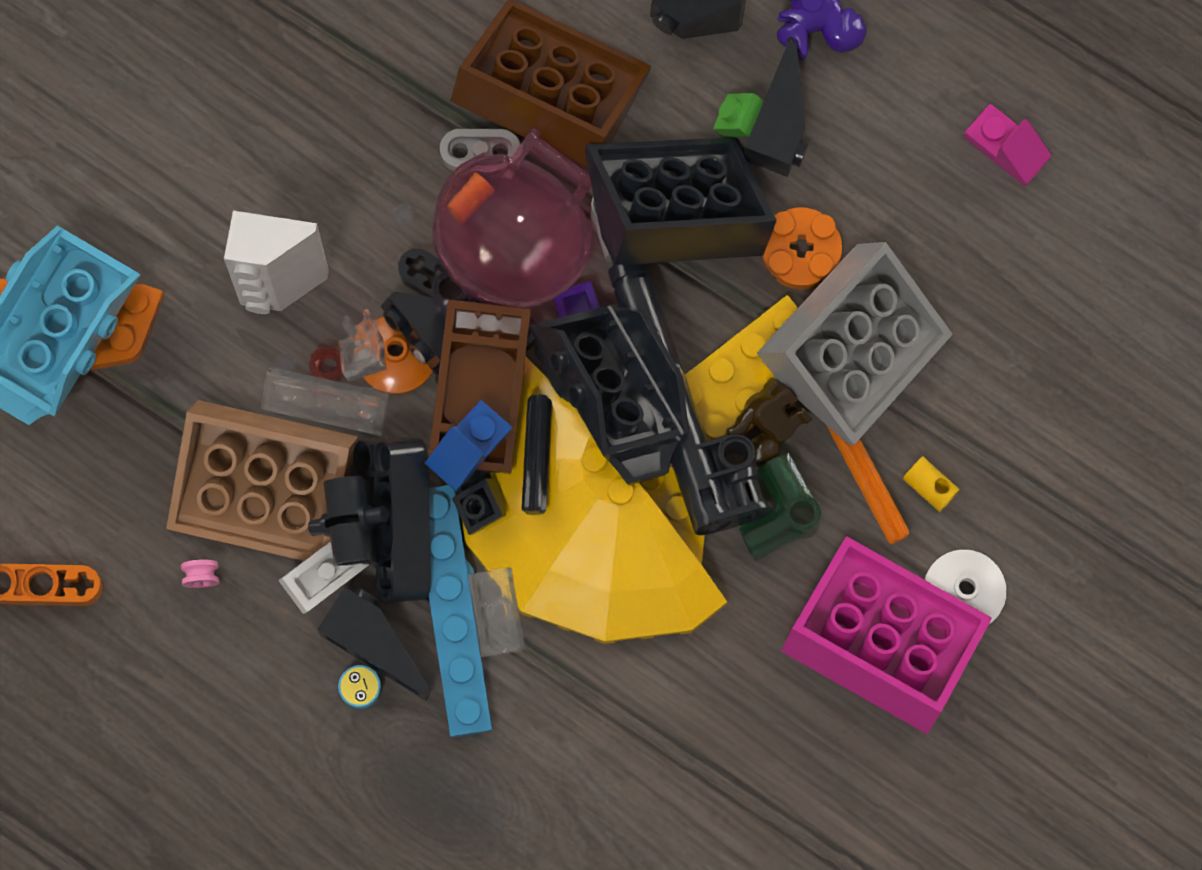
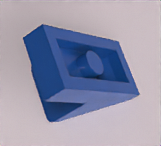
[425,400,512,492]

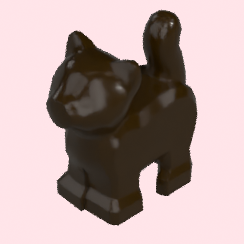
[726,377,812,465]

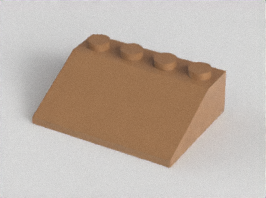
[166,400,358,561]

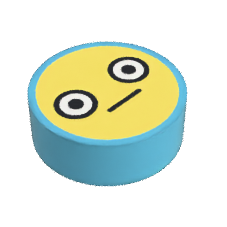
[338,665,381,709]

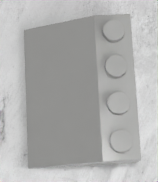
[757,242,953,445]

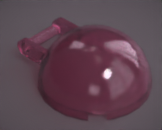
[432,128,593,309]

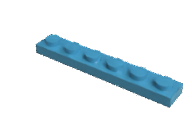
[429,485,492,738]

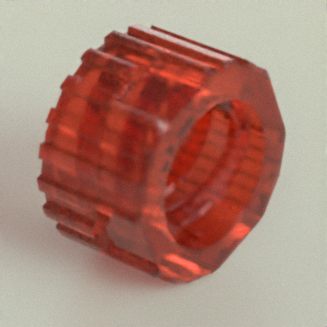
[309,346,346,386]

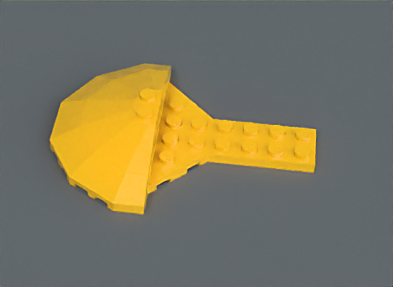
[462,295,798,644]

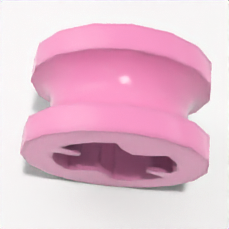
[181,560,220,588]

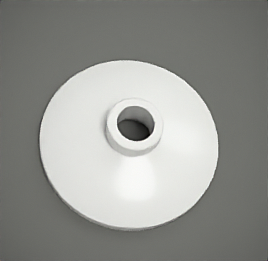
[925,550,1006,624]

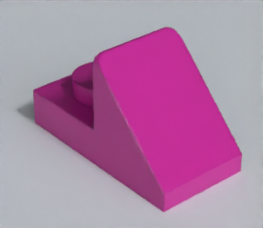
[963,103,1052,187]

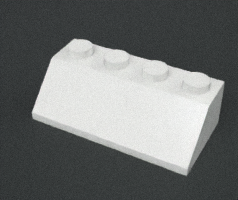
[224,211,329,314]

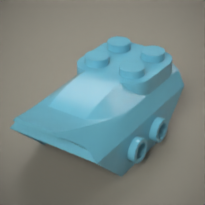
[0,225,141,425]

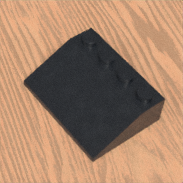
[585,137,777,265]

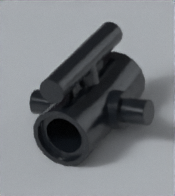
[308,476,389,566]

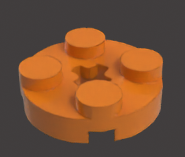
[761,207,842,290]

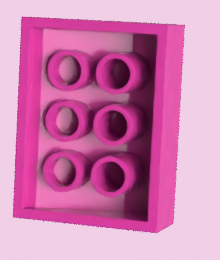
[781,536,992,734]

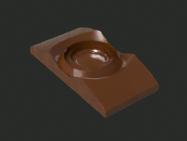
[428,300,531,474]

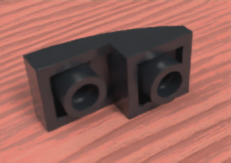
[452,470,506,535]

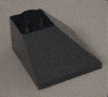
[650,0,746,39]

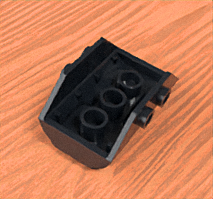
[530,304,689,485]

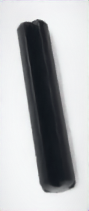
[521,394,552,515]

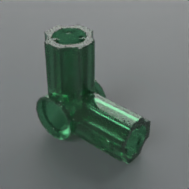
[739,453,821,561]

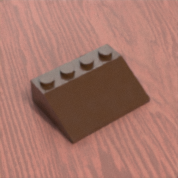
[450,0,651,168]

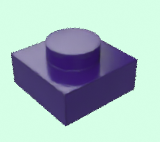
[552,281,600,318]

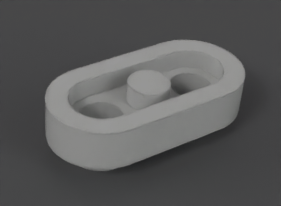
[440,129,521,173]

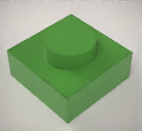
[713,93,764,137]

